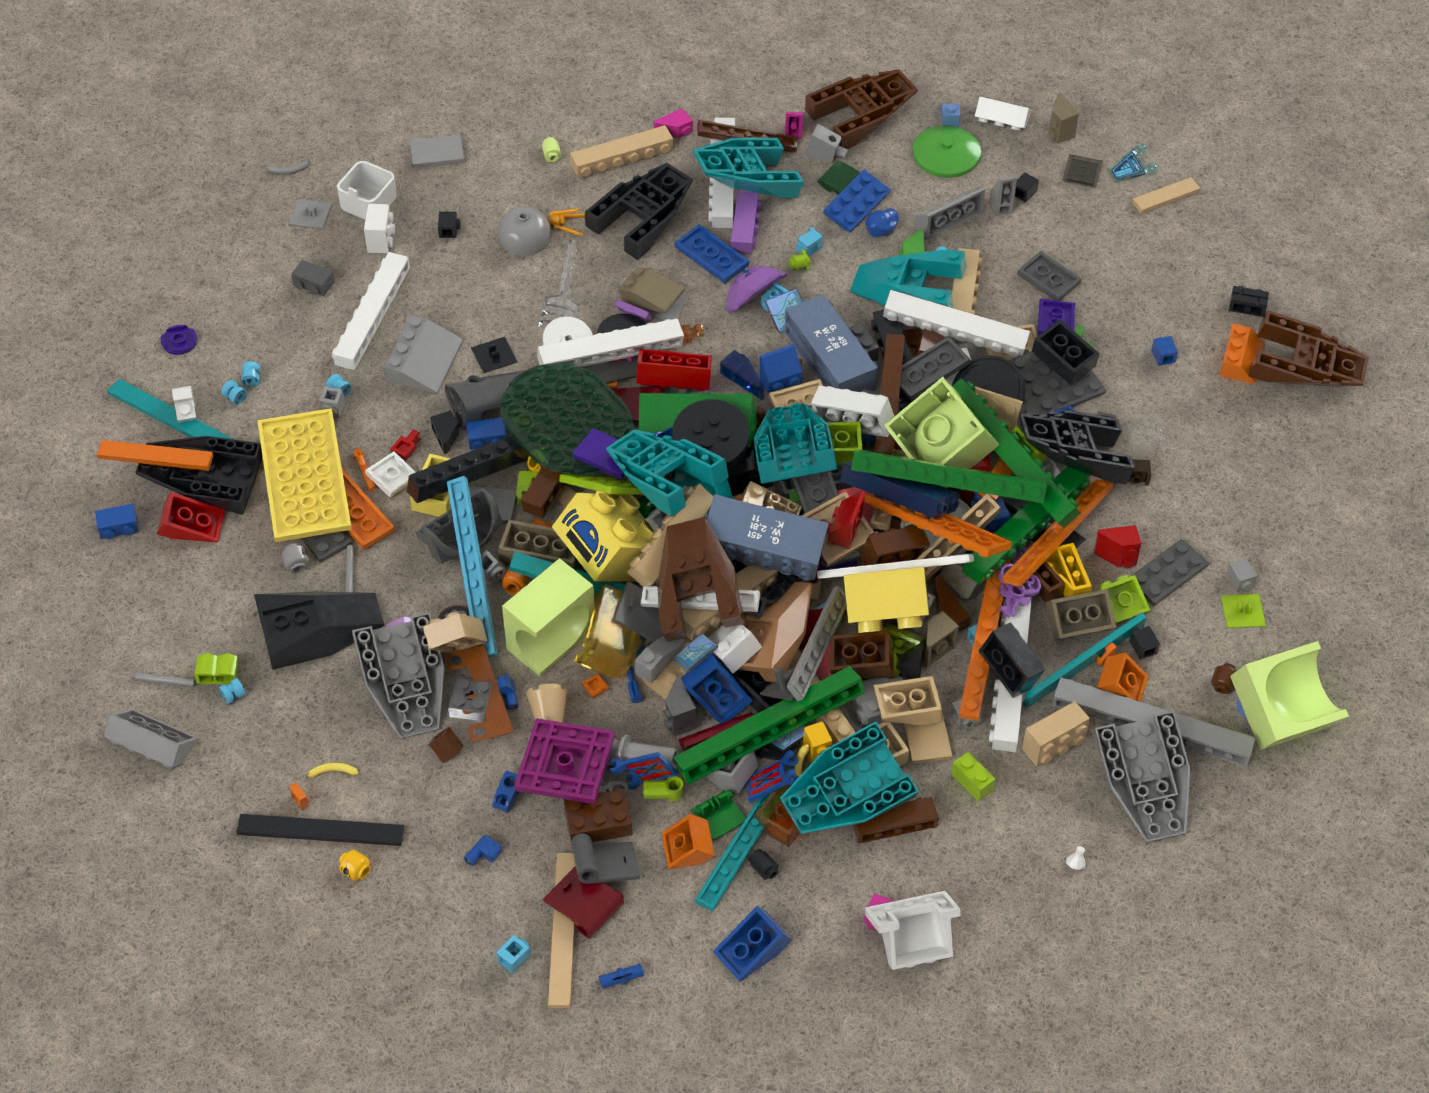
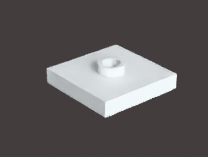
[365,451,416,498]

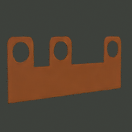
[444,644,514,742]

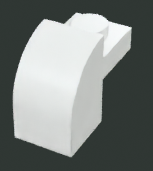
[172,386,197,423]

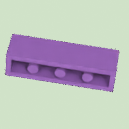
[731,191,762,254]

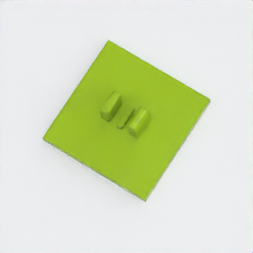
[1221,594,1266,628]

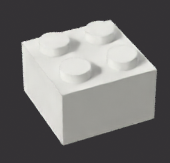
[364,204,395,253]

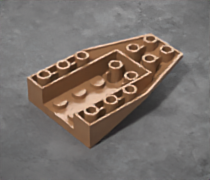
[728,582,812,682]

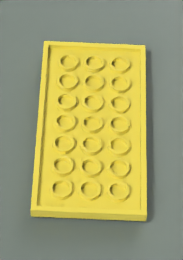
[257,408,352,542]

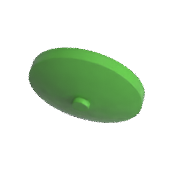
[913,125,981,178]

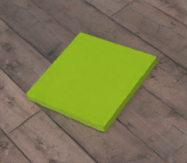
[559,474,644,495]

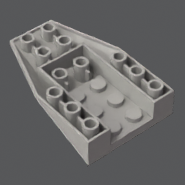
[352,612,444,739]
[1092,711,1190,842]

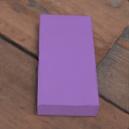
[615,300,653,323]

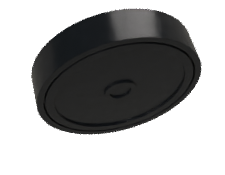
[952,356,1026,409]
[673,399,749,470]

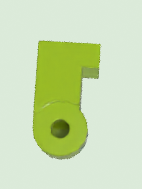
[516,471,538,507]

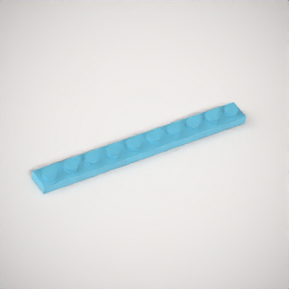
[447,476,498,658]

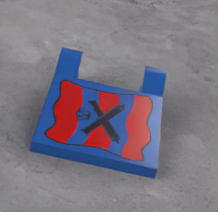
[747,750,799,803]
[610,752,678,790]

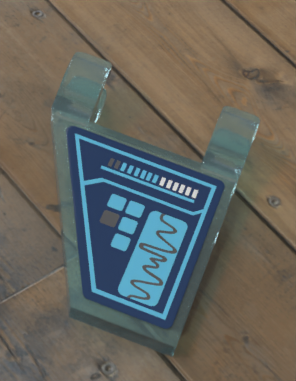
[1108,143,1158,183]

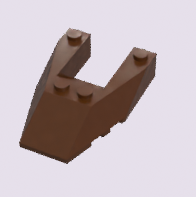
[805,69,918,149]
[1248,310,1369,386]
[657,517,745,642]

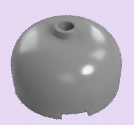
[498,207,551,256]

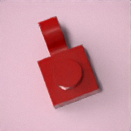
[390,429,421,461]

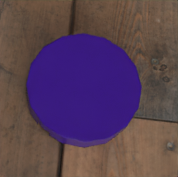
[161,325,197,355]

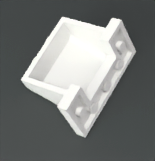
[865,891,961,970]

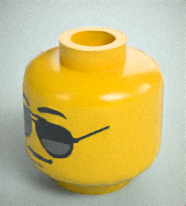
[339,850,371,881]

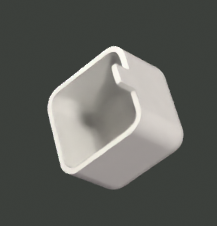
[337,161,397,220]

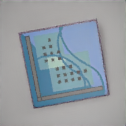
[765,288,802,334]

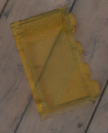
[575,584,642,679]

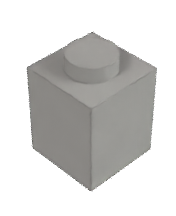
[1226,558,1257,591]

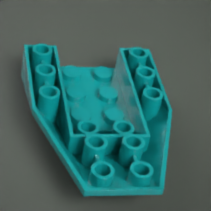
[754,403,837,484]
[780,721,919,834]

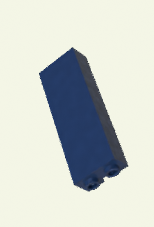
[840,460,959,519]

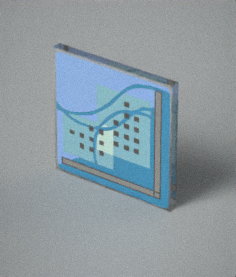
[672,633,718,673]

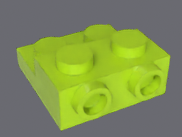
[1097,574,1150,624]

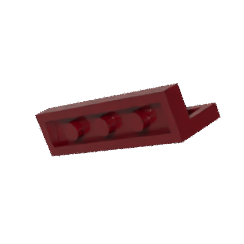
[678,712,757,752]

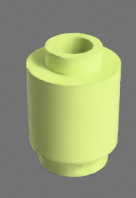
[542,137,561,162]

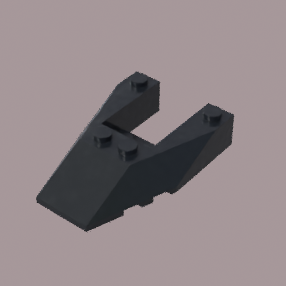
[585,163,693,260]
[1018,410,1135,485]

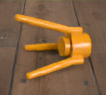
[549,208,585,236]

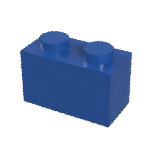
[466,417,506,450]
[95,504,139,539]

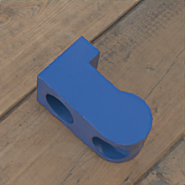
[492,771,519,812]

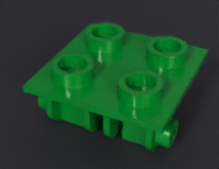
[691,790,746,841]

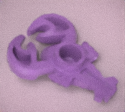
[998,564,1041,618]

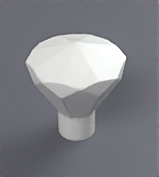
[1066,846,1086,870]

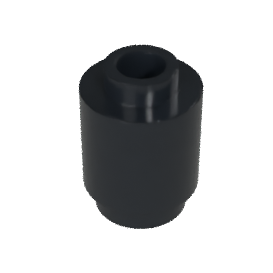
[749,849,779,880]

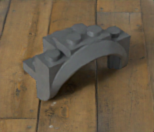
[415,488,504,564]

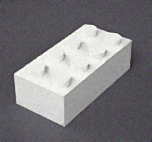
[811,386,895,437]

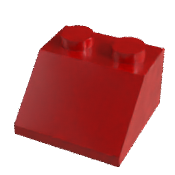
[1094,525,1142,568]

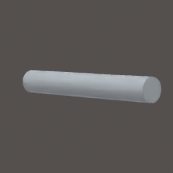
[345,545,354,592]
[135,672,196,687]

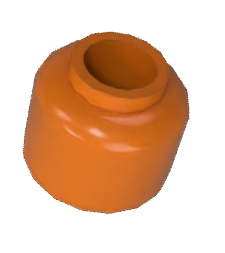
[502,569,530,595]

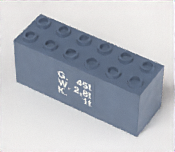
[784,294,878,392]
[707,494,828,580]

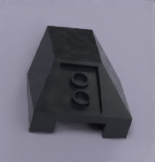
[135,436,263,515]
[254,591,384,670]

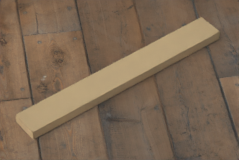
[548,853,576,1008]

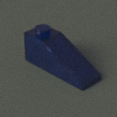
[720,350,765,400]

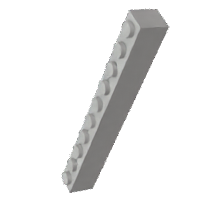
[1052,677,1256,767]

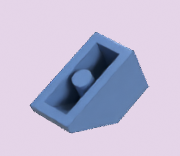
[940,104,960,127]

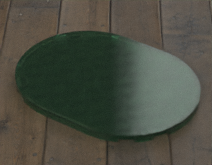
[500,363,634,474]

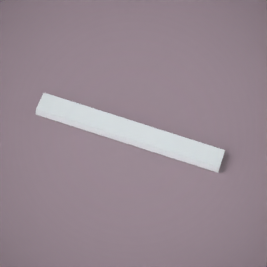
[817,554,974,579]

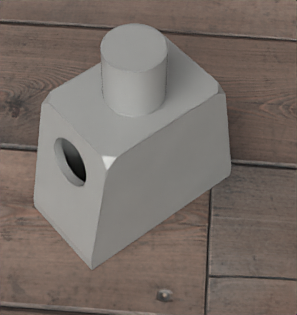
[806,124,848,163]

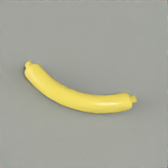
[794,744,809,777]
[307,763,359,778]

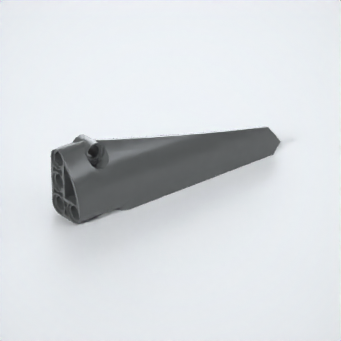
[445,359,638,428]

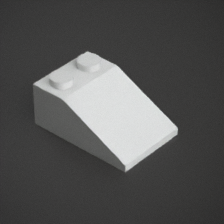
[708,624,762,674]

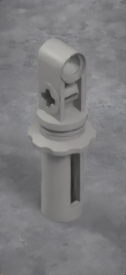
[607,734,678,773]

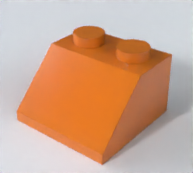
[1097,653,1149,702]
[662,814,715,869]

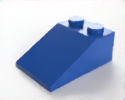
[681,652,753,723]
[713,906,793,982]

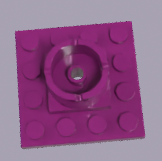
[514,718,615,804]

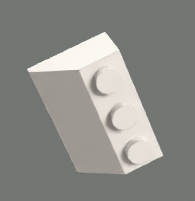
[975,97,1032,131]

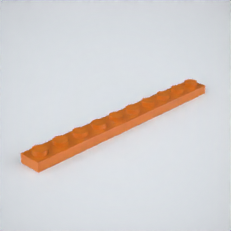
[1003,479,1113,587]
[959,559,1011,721]

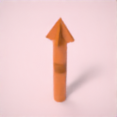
[353,447,377,491]

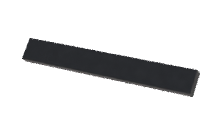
[236,814,405,846]

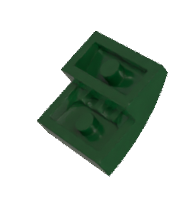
[817,160,860,195]

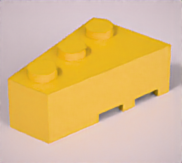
[1045,543,1092,597]

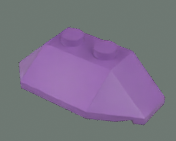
[726,265,788,312]

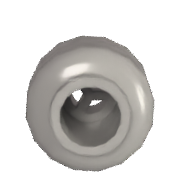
[282,543,309,573]

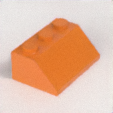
[1219,323,1265,384]

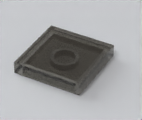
[1063,154,1103,188]

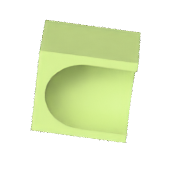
[884,377,999,488]
[502,558,596,676]
[1230,641,1349,750]

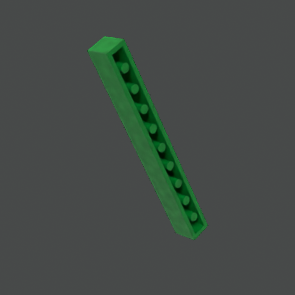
[952,378,1081,528]
[851,449,1047,503]
[961,466,1091,585]
[673,666,865,785]

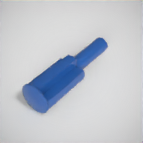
[626,667,643,703]

